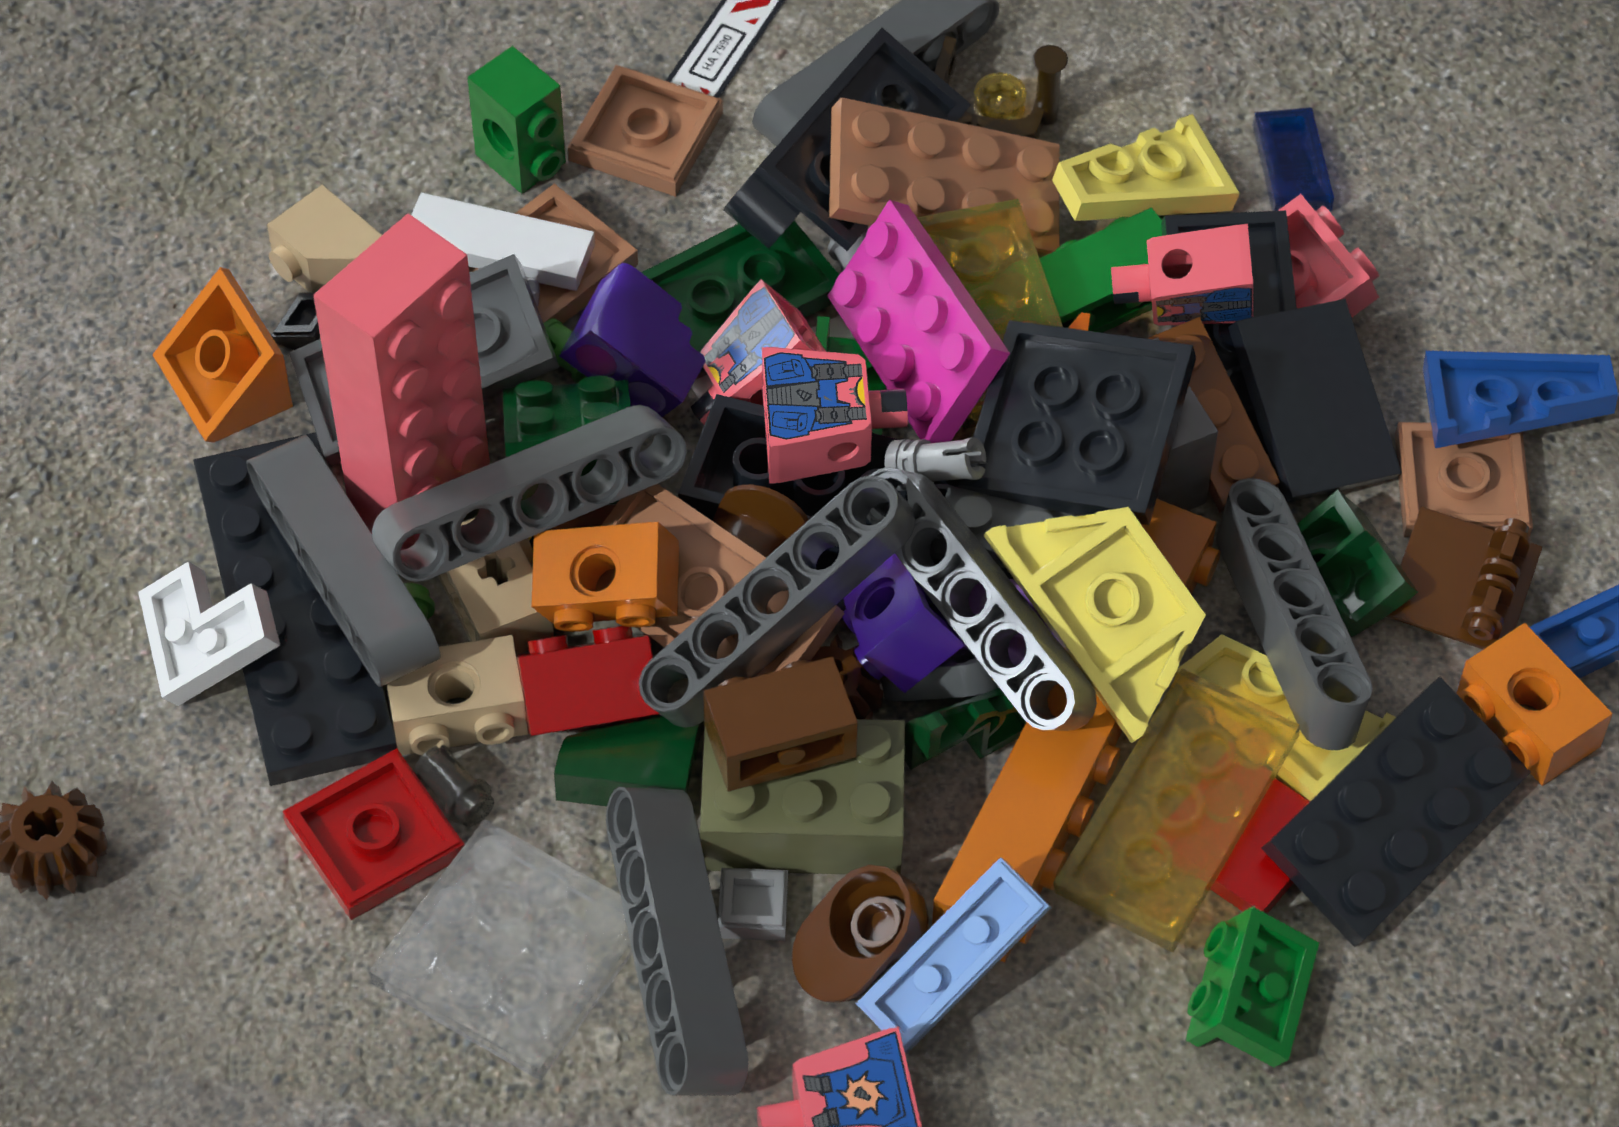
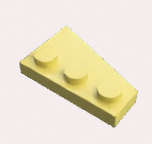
[1052,114,1240,221]
[1173,634,1395,801]

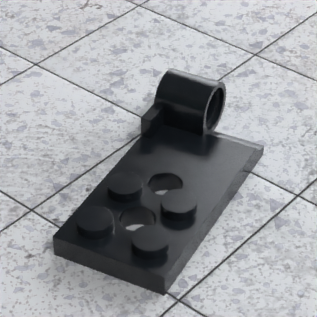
[723,27,972,251]

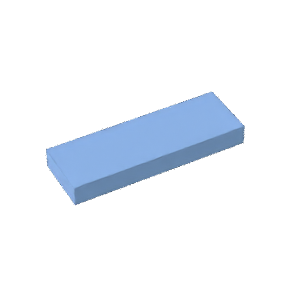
[856,857,1052,1053]

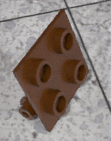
[1386,506,1543,649]

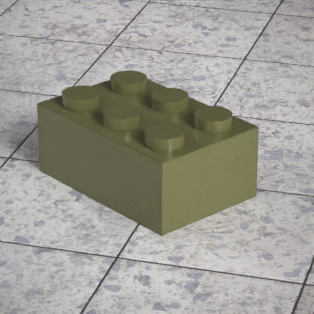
[700,719,905,875]

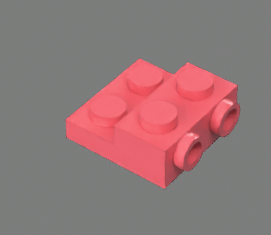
[1278,194,1379,317]

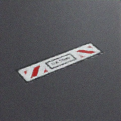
[666,0,785,98]

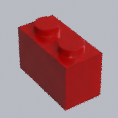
[516,625,659,736]

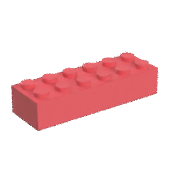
[313,213,490,550]

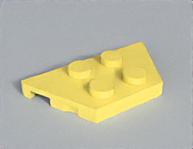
[984,507,1206,743]

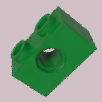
[467,46,566,194]

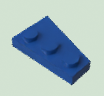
[1423,351,1618,449]

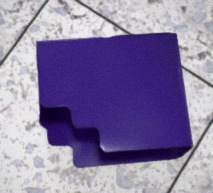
[559,263,706,417]

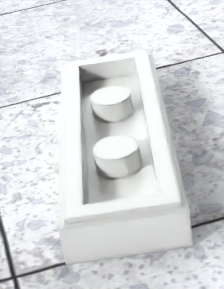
[411,192,595,291]

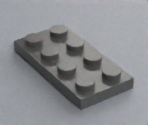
[289,254,560,466]

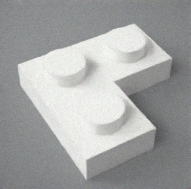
[138,562,280,706]

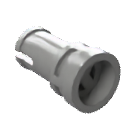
[885,437,987,491]

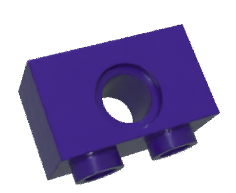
[842,553,965,693]

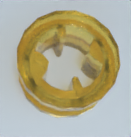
[973,72,1027,119]

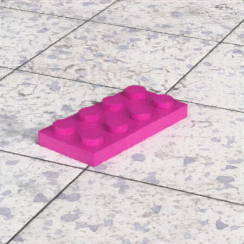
[827,199,1010,443]

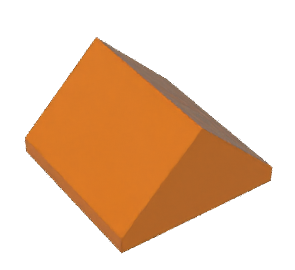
[152,267,293,443]

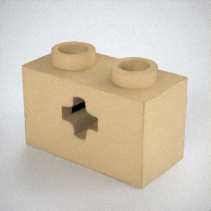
[438,518,554,655]

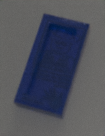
[1252,107,1334,212]

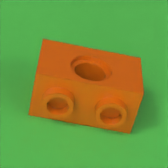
[531,522,679,632]
[1456,623,1613,786]

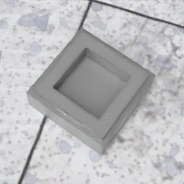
[718,868,788,941]

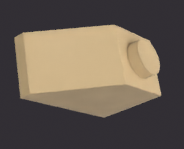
[267,185,382,293]

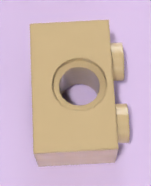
[387,635,528,755]

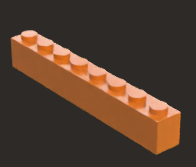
[932,499,1221,963]

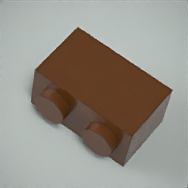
[703,656,858,792]

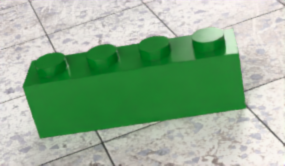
[966,207,1162,341]

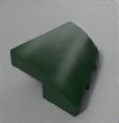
[1297,489,1418,637]
[904,687,1027,770]
[554,714,703,807]

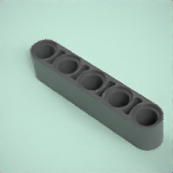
[752,0,1000,146]
[372,405,687,582]
[246,435,441,687]
[867,467,1097,731]
[639,475,915,727]
[1216,478,1373,750]
[606,787,748,1096]

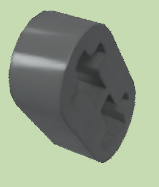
[881,648,998,701]

